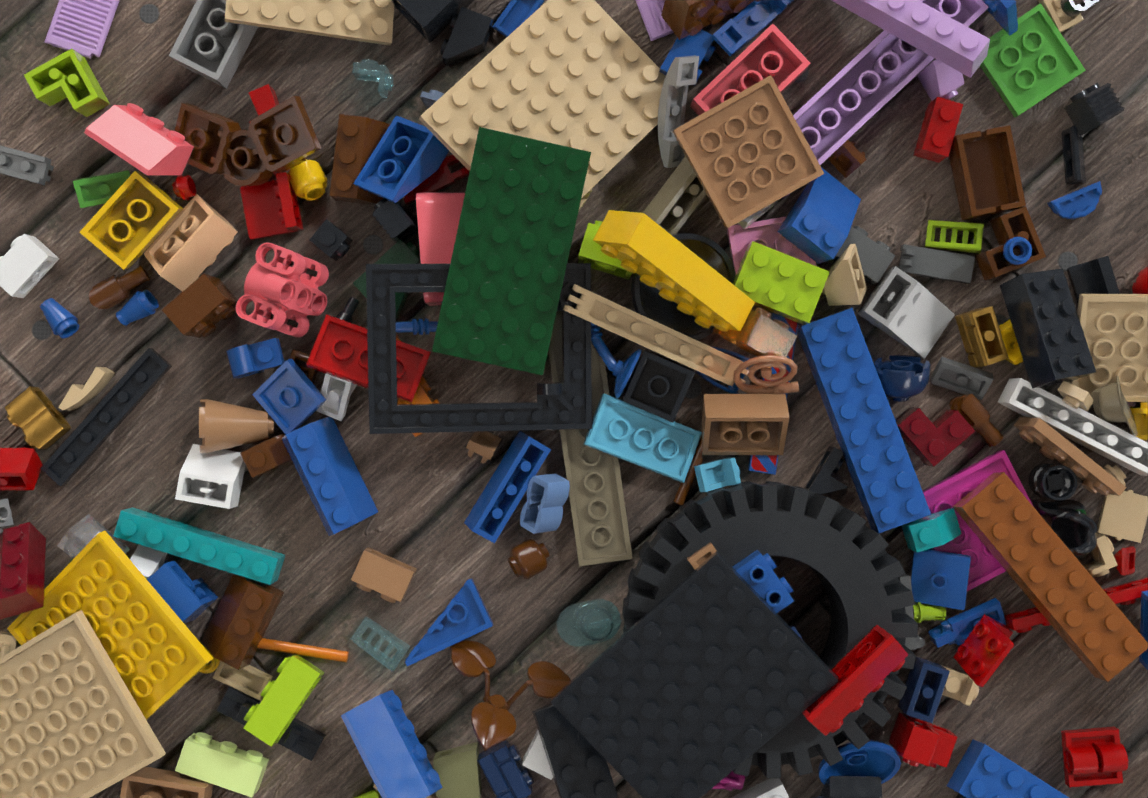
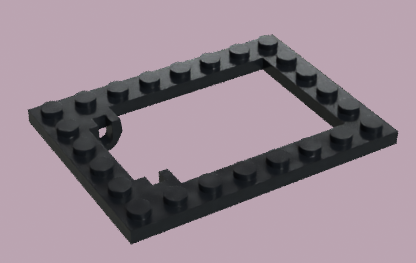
[366,263,592,434]

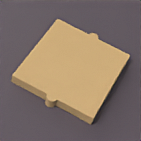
[1097,489,1148,543]

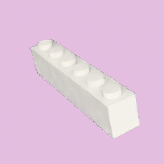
[998,378,1148,476]

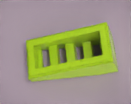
[925,220,984,254]

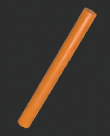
[258,638,349,662]

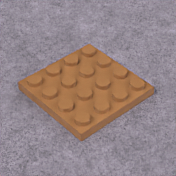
[672,75,824,229]

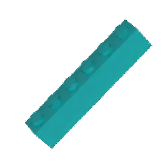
[113,507,285,585]

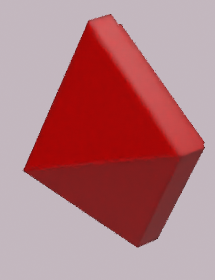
[1114,546,1136,575]

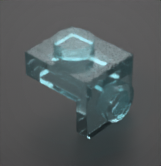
[352,59,393,98]

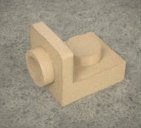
[942,665,979,706]

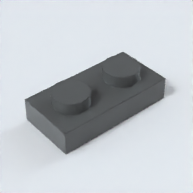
[930,356,994,400]

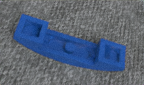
[712,0,794,57]

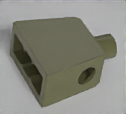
[432,742,482,798]

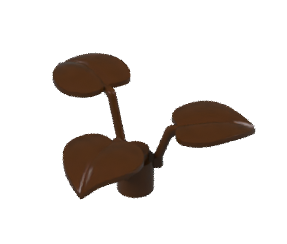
[450,640,571,751]

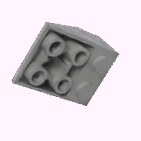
[857,266,955,359]

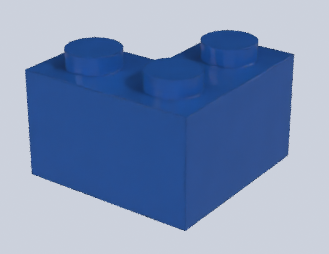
[147,561,219,624]

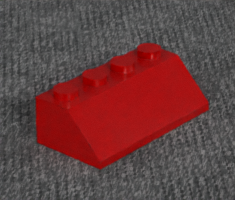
[802,625,909,736]

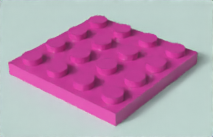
[923,450,1034,591]

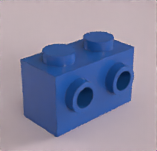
[733,550,794,613]

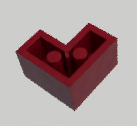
[896,407,975,467]

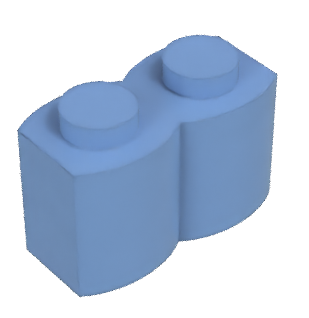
[520,474,570,534]

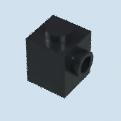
[309,219,353,261]

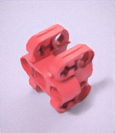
[236,242,329,338]

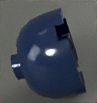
[874,355,930,402]

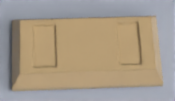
[213,661,273,701]

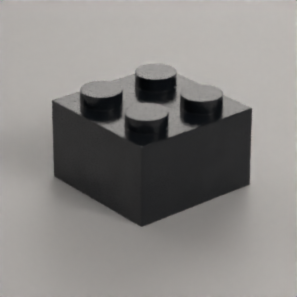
[623,350,696,423]

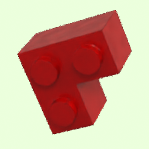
[889,712,958,768]

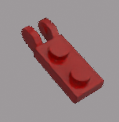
[403,154,470,205]

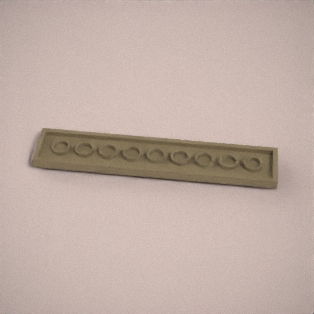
[549,291,633,566]

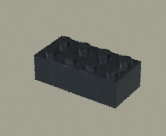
[999,268,1096,389]

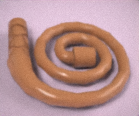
[733,355,799,394]

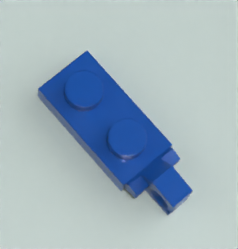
[928,598,1006,648]

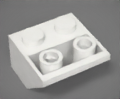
[175,444,245,509]

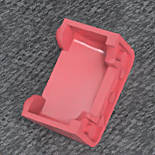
[416,192,465,306]

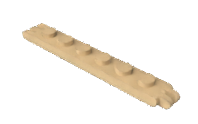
[563,284,749,386]

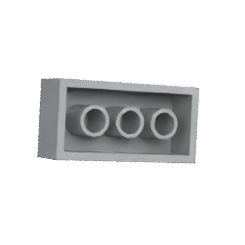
[169,0,258,89]

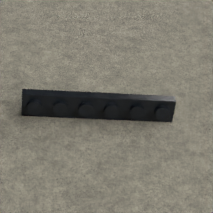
[40,348,172,487]

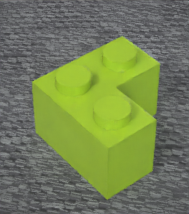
[24,49,110,117]

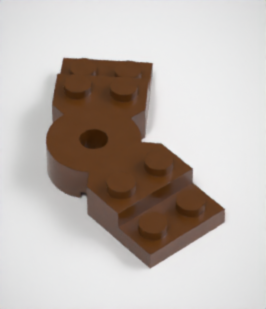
[174,96,322,186]

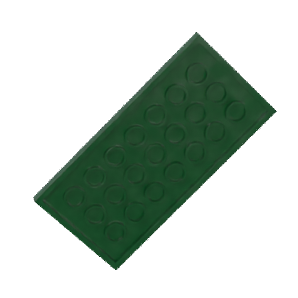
[432,127,591,375]

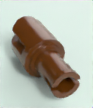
[89,265,150,309]
[949,394,1004,447]

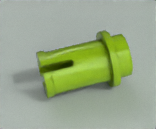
[913,602,946,623]

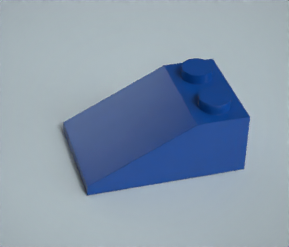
[353,116,449,203]
[777,167,861,264]

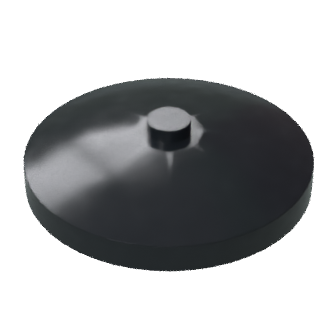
[631,233,736,340]

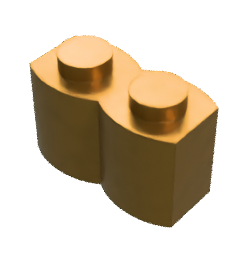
[5,387,71,449]

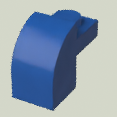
[226,338,285,379]

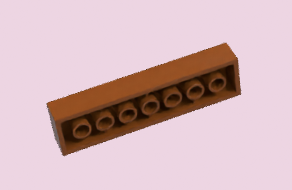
[953,472,1148,682]

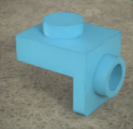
[694,457,741,492]

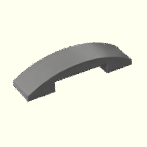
[658,55,699,168]

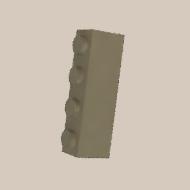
[643,156,706,235]

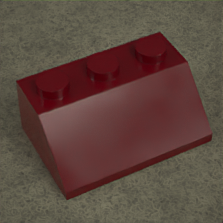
[0,522,46,620]

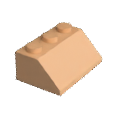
[144,194,238,292]

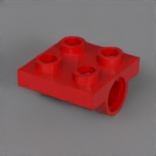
[1061,727,1128,787]

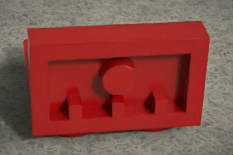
[240,172,303,240]
[953,614,1014,688]

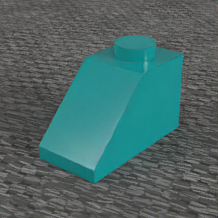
[901,508,962,552]

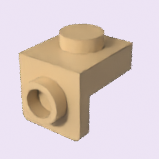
[1084,533,1117,577]

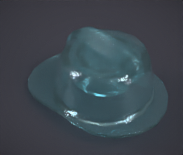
[557,599,621,646]

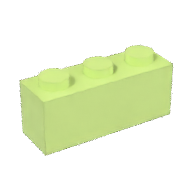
[175,732,269,797]

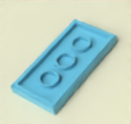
[584,394,702,483]

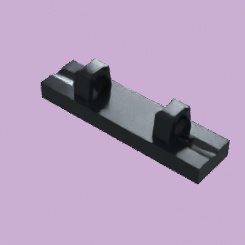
[216,686,326,761]

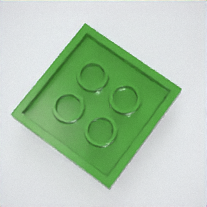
[980,3,1086,118]

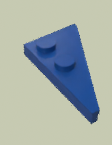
[405,578,494,666]

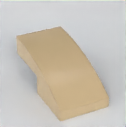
[58,367,115,410]

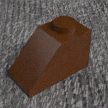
[240,433,292,478]

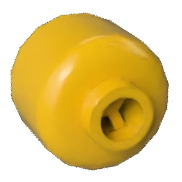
[288,159,328,201]

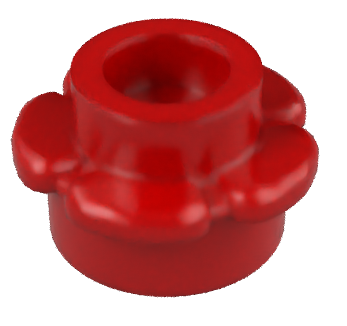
[172,175,197,201]

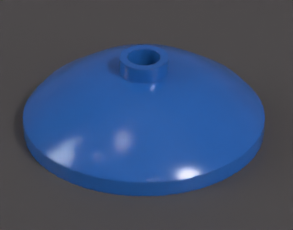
[818,740,901,785]

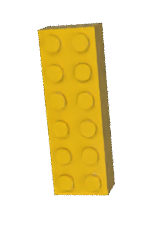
[593,210,755,332]

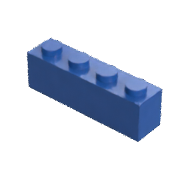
[464,431,551,544]

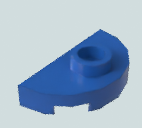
[1047,181,1102,220]

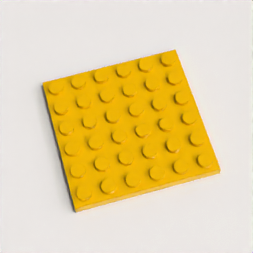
[7,530,213,720]

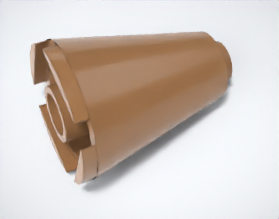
[199,399,274,453]

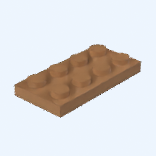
[1014,417,1127,496]

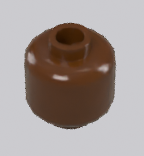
[508,539,550,579]

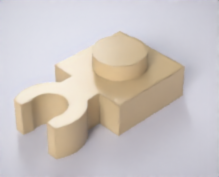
[1058,380,1094,412]

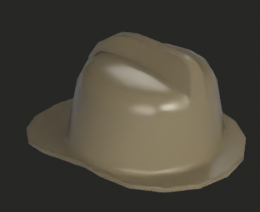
[1091,376,1138,436]

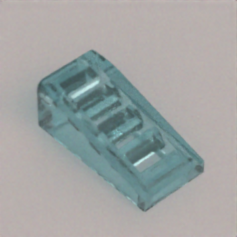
[350,616,410,672]

